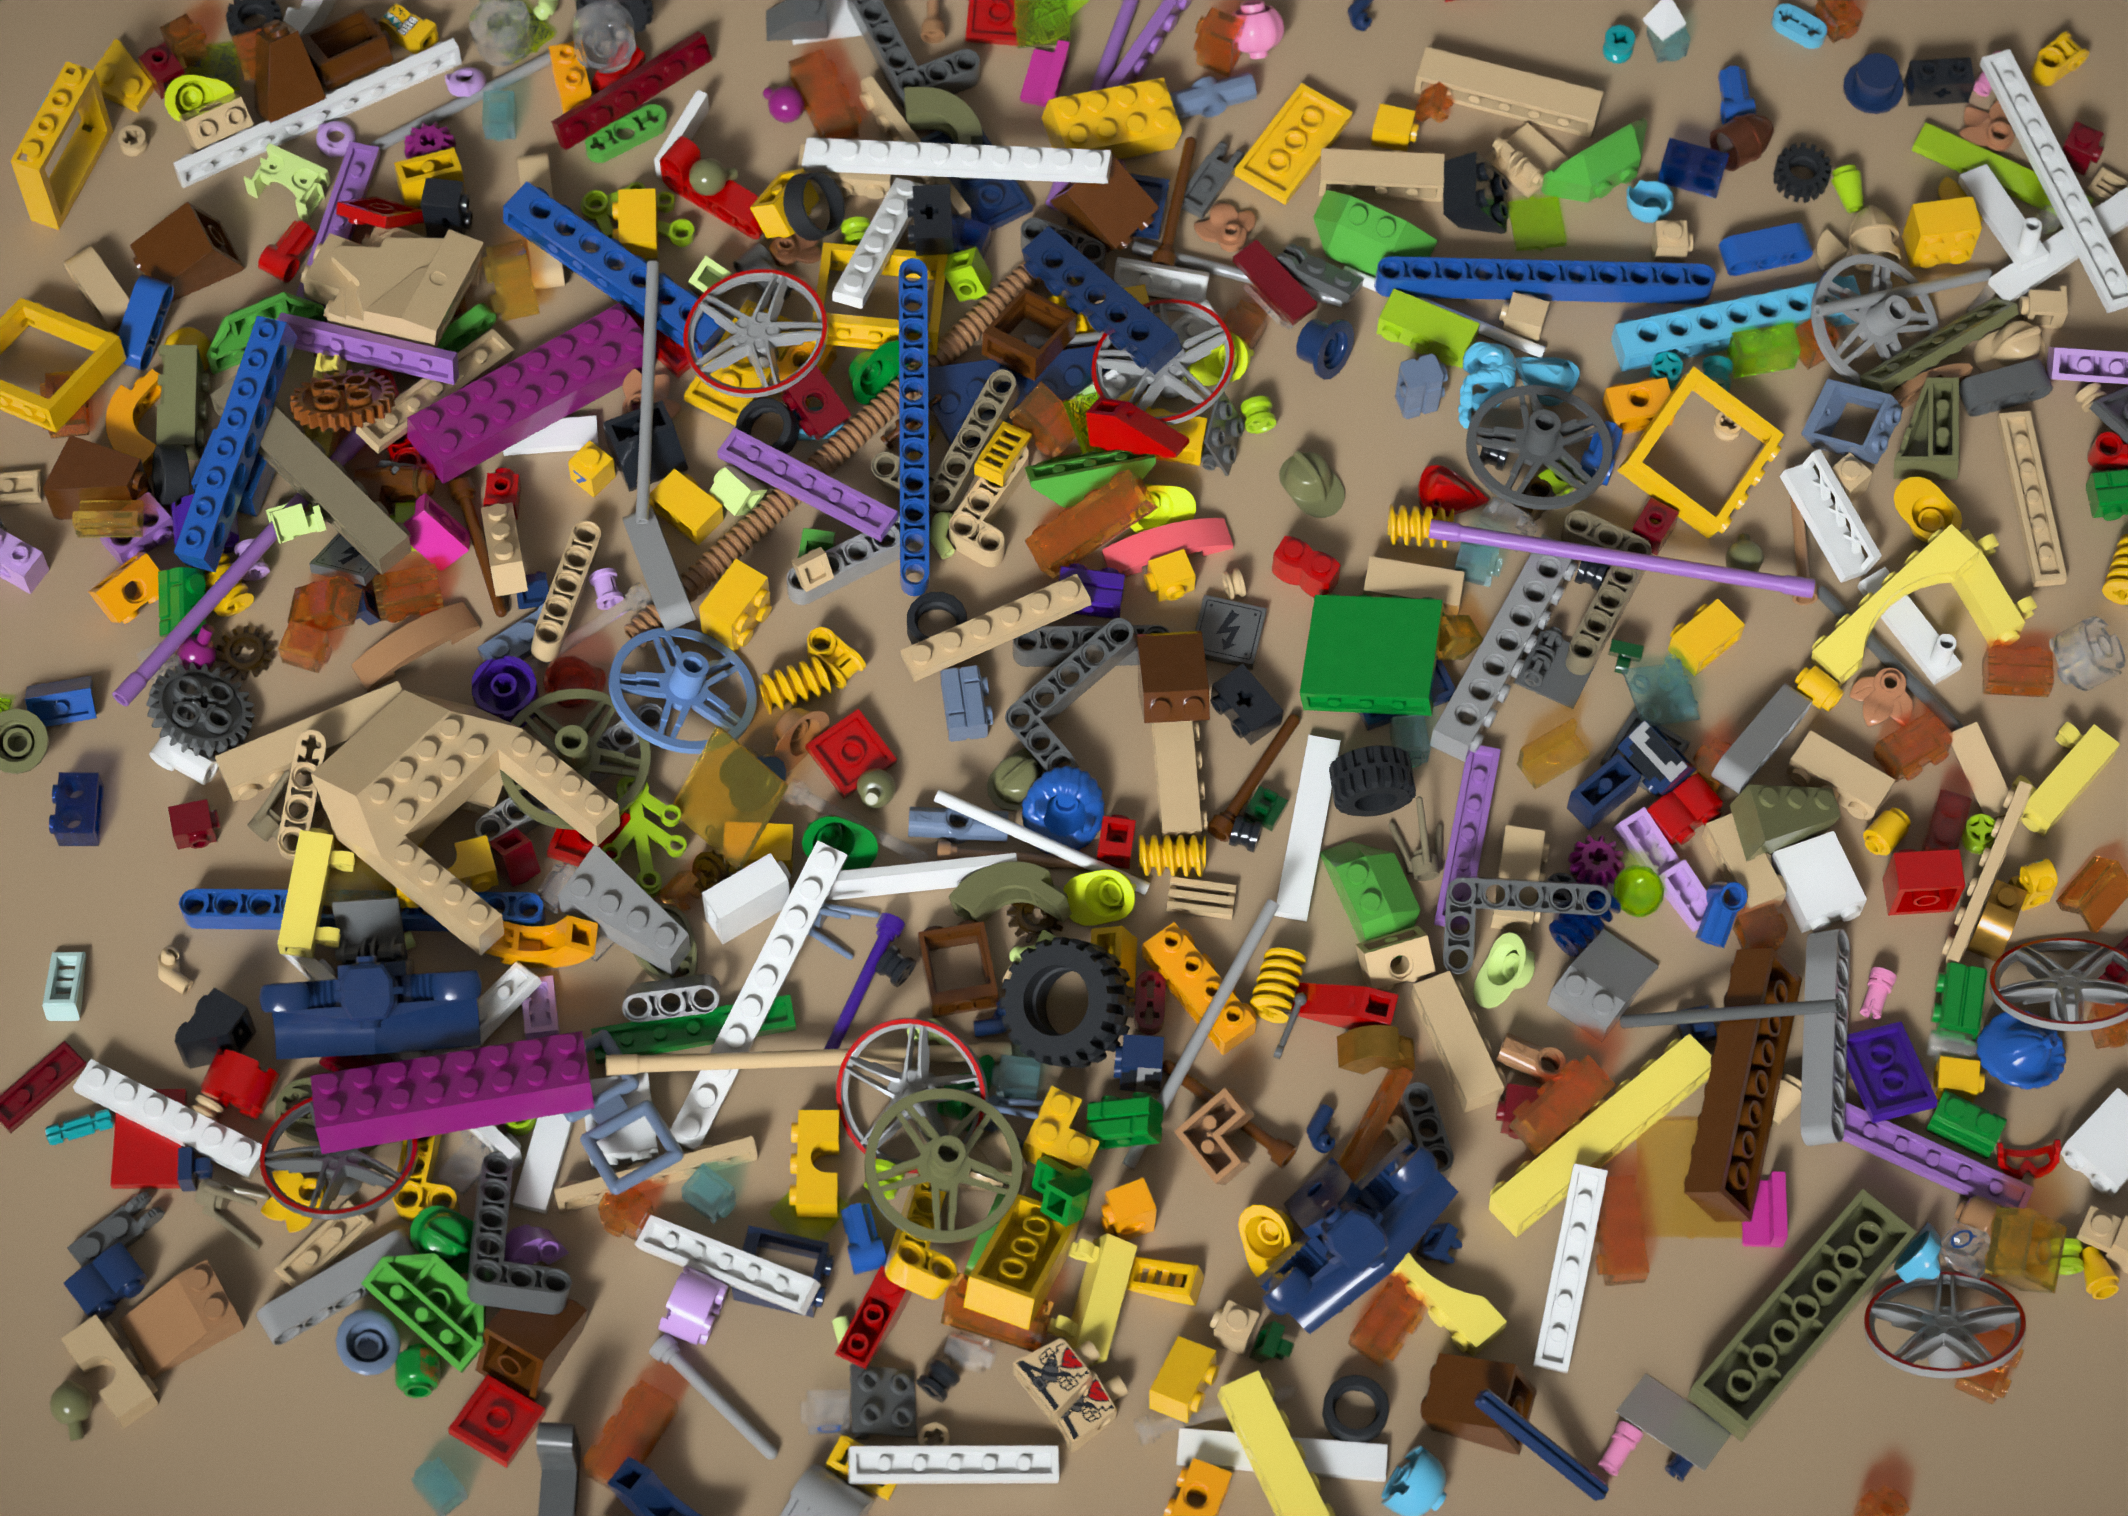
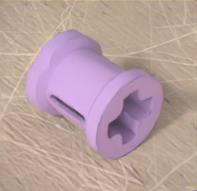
[234,539,270,581]
[589,568,625,610]

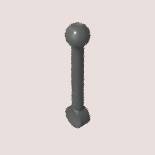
[1273,993,1307,1059]

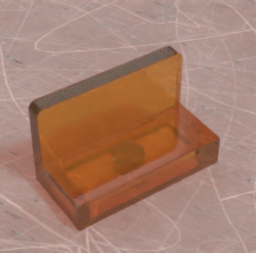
[2056,856,2128,933]

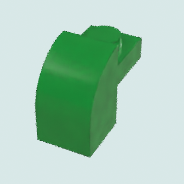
[1031,1155,1093,1227]

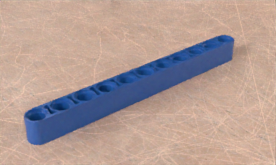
[1374,256,1716,304]
[899,258,930,597]
[179,889,546,932]

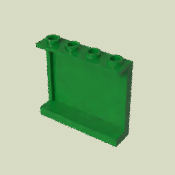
[1300,593,1446,716]

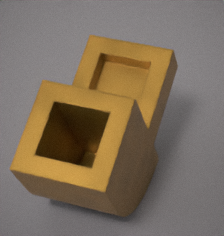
[1967,879,2028,962]
[1337,1025,1415,1075]

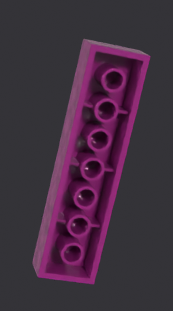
[407,303,644,484]
[310,1031,595,1154]

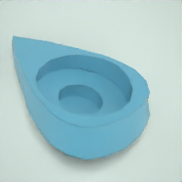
[1515,357,1580,406]
[1894,1223,1941,1283]

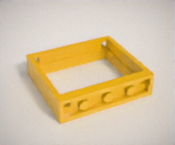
[11,61,114,230]
[811,242,948,355]
[0,297,126,433]
[1617,366,1785,539]

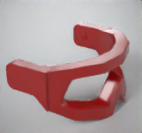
[1996,1139,2061,1180]

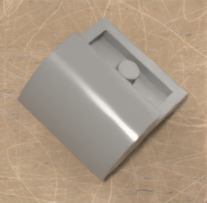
[780,1463,875,1516]

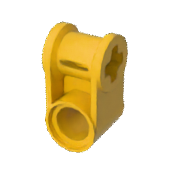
[2031,31,2090,87]
[807,627,866,689]

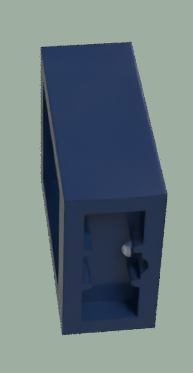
[732,1225,835,1318]

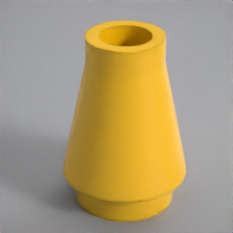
[2080,1246,2119,1299]

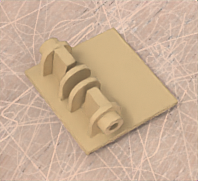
[1485,122,1569,198]

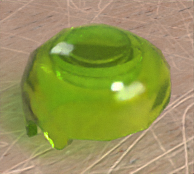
[1613,865,1664,918]

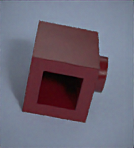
[138,42,185,99]
[2062,121,2105,176]
[1632,498,1679,556]
[168,799,221,850]
[489,828,541,887]
[1495,1084,1541,1139]

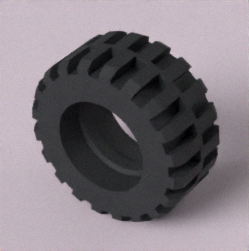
[1000,937,1135,1068]

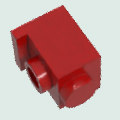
[483,468,521,520]
[1097,814,1136,869]

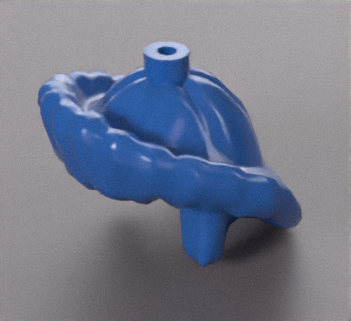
[1022,766,1105,854]
[1977,1009,2066,1090]

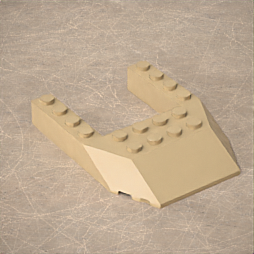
[311,690,620,956]

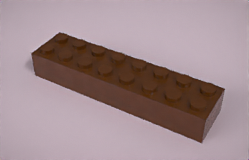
[1684,948,1802,1222]

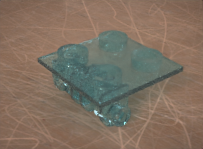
[1622,654,1700,725]

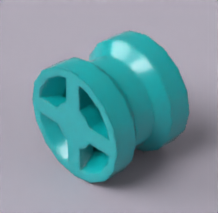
[1602,25,1635,64]
[1649,352,1683,390]
[1701,356,1734,391]

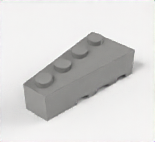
[558,845,691,976]

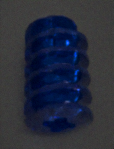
[1549,890,1621,957]

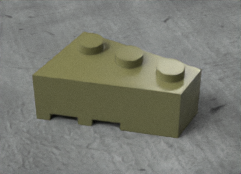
[156,345,211,460]
[1893,378,1959,479]
[1730,784,1841,862]

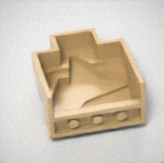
[301,226,484,348]

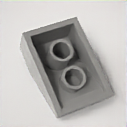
[1547,929,1659,1042]

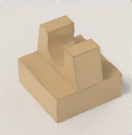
[791,547,834,592]

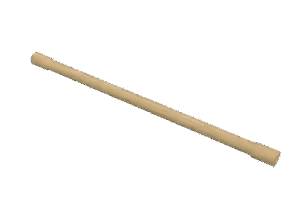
[605,1041,1012,1075]

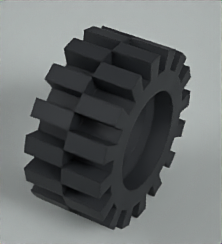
[226,0,283,50]
[1773,142,1832,203]

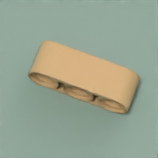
[63,247,130,331]

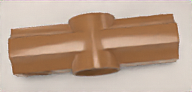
[1495,1032,1601,1100]

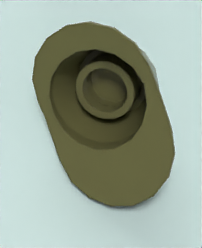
[1279,450,1345,518]
[987,747,1058,811]

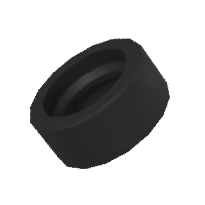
[735,398,799,454]
[152,444,190,506]
[907,592,967,645]
[1322,1374,1389,1443]

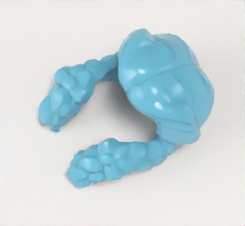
[1458,341,1516,429]

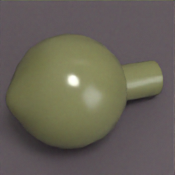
[689,158,738,195]
[1725,533,1764,572]
[857,768,896,808]
[50,1380,93,1441]

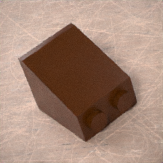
[254,20,327,124]
[1050,154,1159,253]
[130,202,245,302]
[43,435,152,520]
[1137,631,1210,723]
[475,1298,588,1402]
[1420,1353,1537,1455]

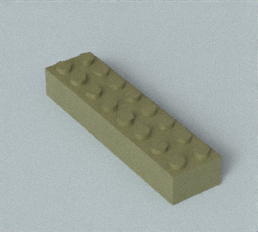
[1687,1189,1917,1442]

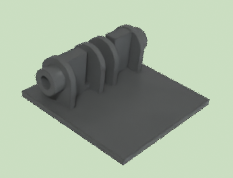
[1201,392,1244,476]
[1514,627,1598,709]
[332,897,408,964]
[849,1364,917,1440]

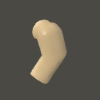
[157,946,193,995]

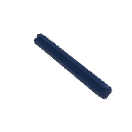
[1474,1389,1609,1501]

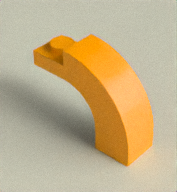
[106,369,162,479]
[485,915,598,968]

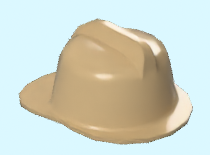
[1973,321,2046,373]

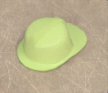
[1473,932,1535,1009]

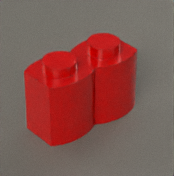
[1272,536,1341,598]
[1647,773,1723,846]

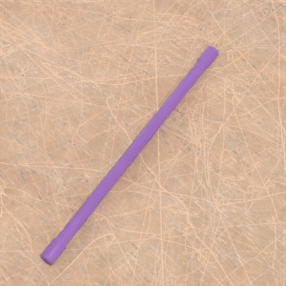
[1046,0,1139,210]
[112,428,366,707]
[1428,519,1815,598]

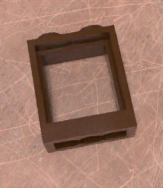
[301,8,394,91]
[982,288,1077,381]
[918,920,998,1018]

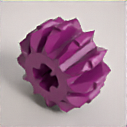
[404,121,456,159]
[1568,834,1625,888]

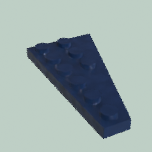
[914,346,1114,448]

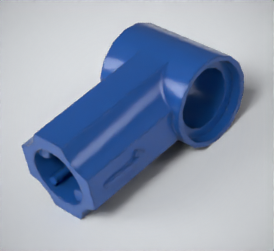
[1718,66,1756,125]
[1580,421,1623,486]
[1695,881,1748,948]
[841,1203,887,1275]

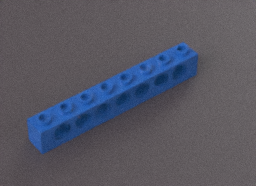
[503,181,725,359]
[174,315,298,572]

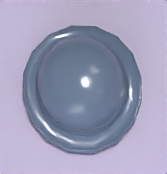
[336,1309,401,1376]

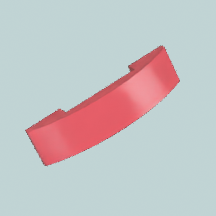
[1102,518,1234,576]

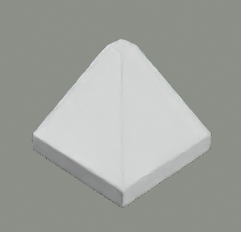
[1643,0,1686,41]

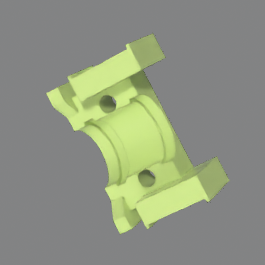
[243,143,331,222]
[265,503,326,544]

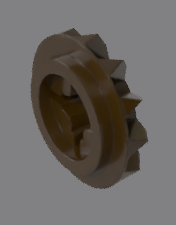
[692,850,732,896]

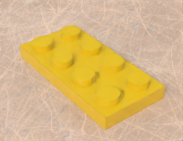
[1234,83,1353,205]
[684,299,797,426]

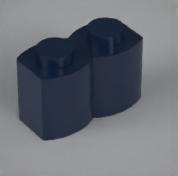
[63,1242,148,1320]

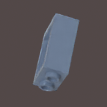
[1801,379,1903,464]

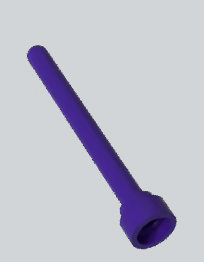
[824,913,906,1049]

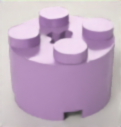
[658,1265,728,1345]

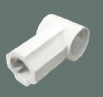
[149,736,218,785]

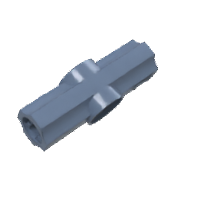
[1169,72,1257,120]
[908,806,1008,844]

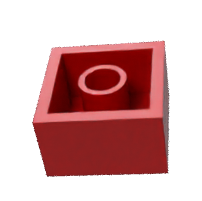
[1882,847,1965,916]

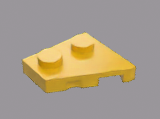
[93,39,154,113]

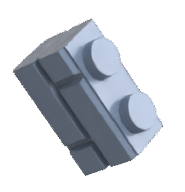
[1395,354,1448,419]
[940,665,993,742]

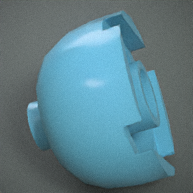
[1381,1445,1447,1516]

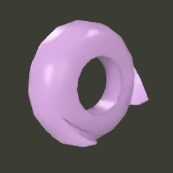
[445,67,487,97]
[316,121,356,158]

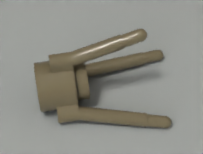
[247,770,323,842]
[1389,796,1443,881]
[195,1178,270,1250]

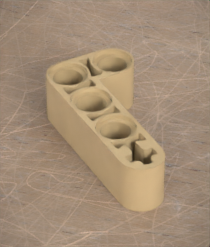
[949,441,1029,567]
[277,730,340,861]

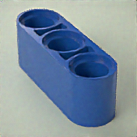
[1718,223,1813,276]
[117,274,174,371]

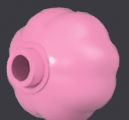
[1227,0,1284,59]

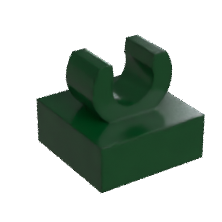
[1608,639,1644,675]
[1244,786,1288,831]
[1249,1321,1295,1363]

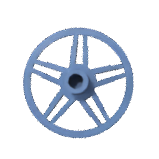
[608,628,757,754]

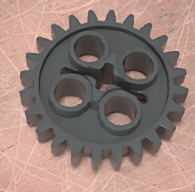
[146,663,255,757]

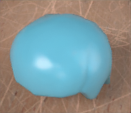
[1627,180,1674,223]

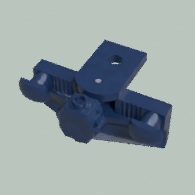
[259,955,482,1060]
[1256,1137,1458,1335]

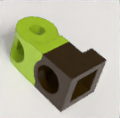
[1513,468,1574,524]

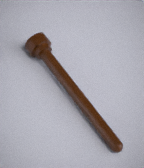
[1150,136,1197,267]
[448,477,508,618]
[1207,714,1300,842]
[1162,1060,1298,1169]

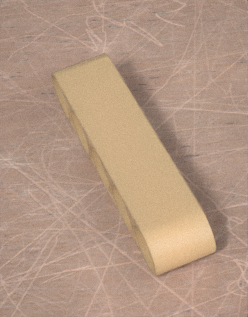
[517,153,565,290]
[531,520,601,662]

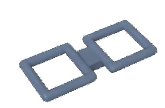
[564,1030,684,1195]

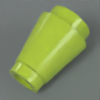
[1831,165,1864,213]

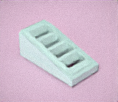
[42,952,86,1021]

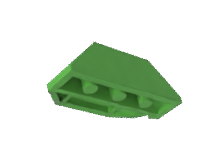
[1541,117,1648,203]
[1313,190,1438,278]
[206,292,327,375]
[1025,448,1156,509]
[1320,841,1421,960]
[361,1253,486,1373]

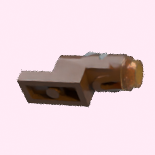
[353,460,436,515]

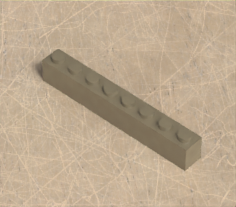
[210,375,412,575]

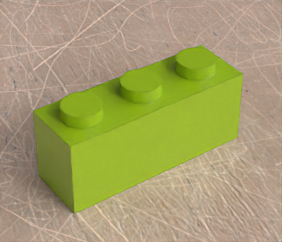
[1377,289,1480,369]

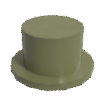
[0,709,49,774]

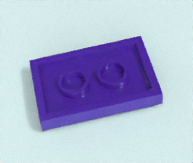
[1846,1021,1937,1124]

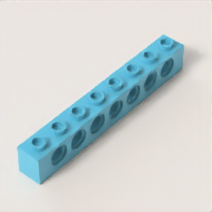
[1611,275,1861,372]

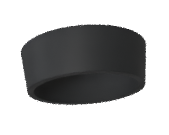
[783,172,845,241]

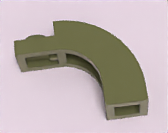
[904,87,983,179]
[949,861,1072,924]

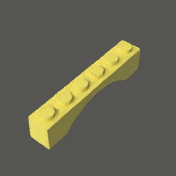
[1811,524,1979,688]
[1355,1172,1507,1358]

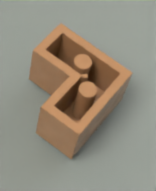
[1174,1088,1255,1185]

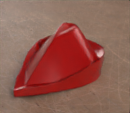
[1418,465,1489,517]

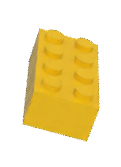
[1041,78,1182,160]
[963,1194,1079,1330]

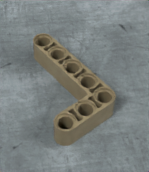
[871,369,1020,513]
[1561,510,1652,675]

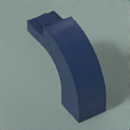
[606,1456,702,1516]

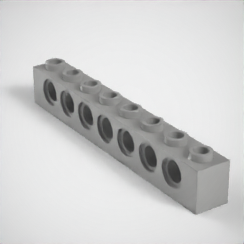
[1430,534,1578,762]

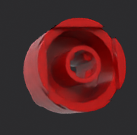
[201,1049,280,1120]

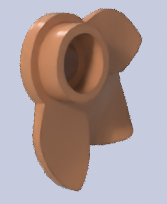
[1959,101,2014,151]
[1194,203,1256,252]
[770,224,822,266]
[622,369,681,419]
[1850,668,1913,727]

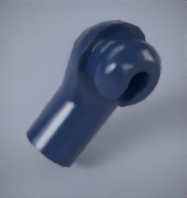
[1347,0,1373,31]
[973,1000,1008,1037]
[1306,1104,1336,1153]

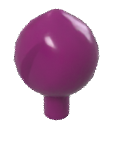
[763,86,805,123]
[176,624,216,670]

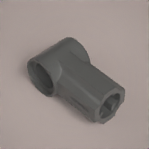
[733,243,794,301]

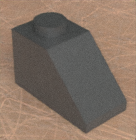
[766,0,828,41]

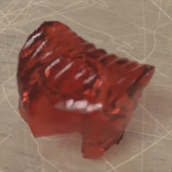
[543,655,606,708]

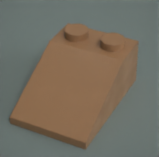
[119,1259,244,1380]

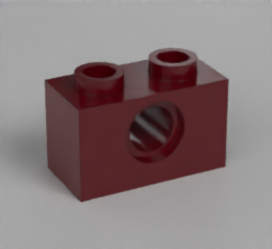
[781,365,851,441]

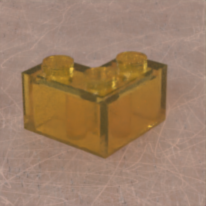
[482,240,540,322]

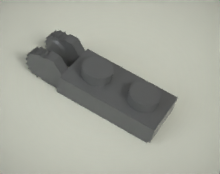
[1182,141,1245,219]
[1275,243,1364,303]
[67,1191,164,1268]

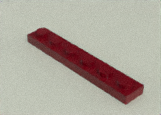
[551,31,713,151]

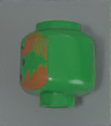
[395,1343,441,1398]

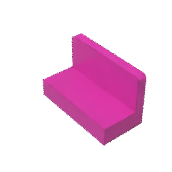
[1020,40,1070,107]
[403,493,470,571]
[1741,1171,1788,1248]

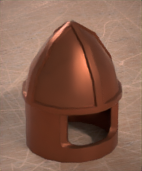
[1709,114,1774,171]

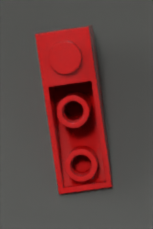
[1086,397,1189,458]
[1290,983,1399,1030]
[835,1265,912,1369]

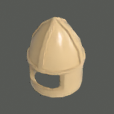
[1849,204,1901,272]
[958,1128,1027,1192]

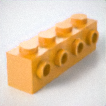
[1141,922,1257,1056]

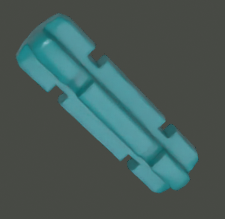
[45,1109,113,1145]

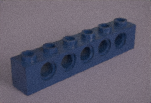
[1021,226,1182,375]

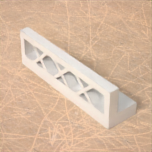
[1780,449,1882,583]

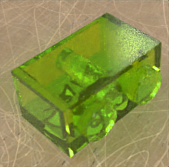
[1727,323,1801,378]

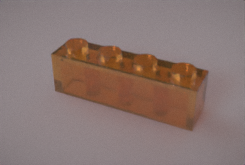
[1024,469,1158,579]

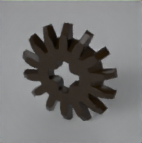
[216,626,274,680]
[1007,902,1064,943]

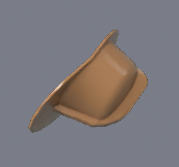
[773,708,830,773]

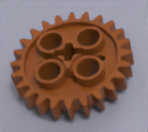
[290,369,395,432]

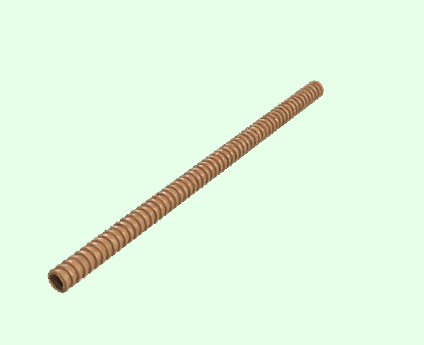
[624,262,1054,648]

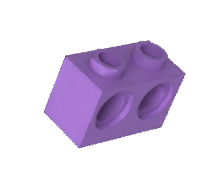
[96,492,173,565]

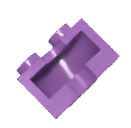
[504,1224,569,1265]

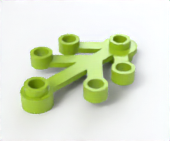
[580,182,695,261]
[602,776,687,898]

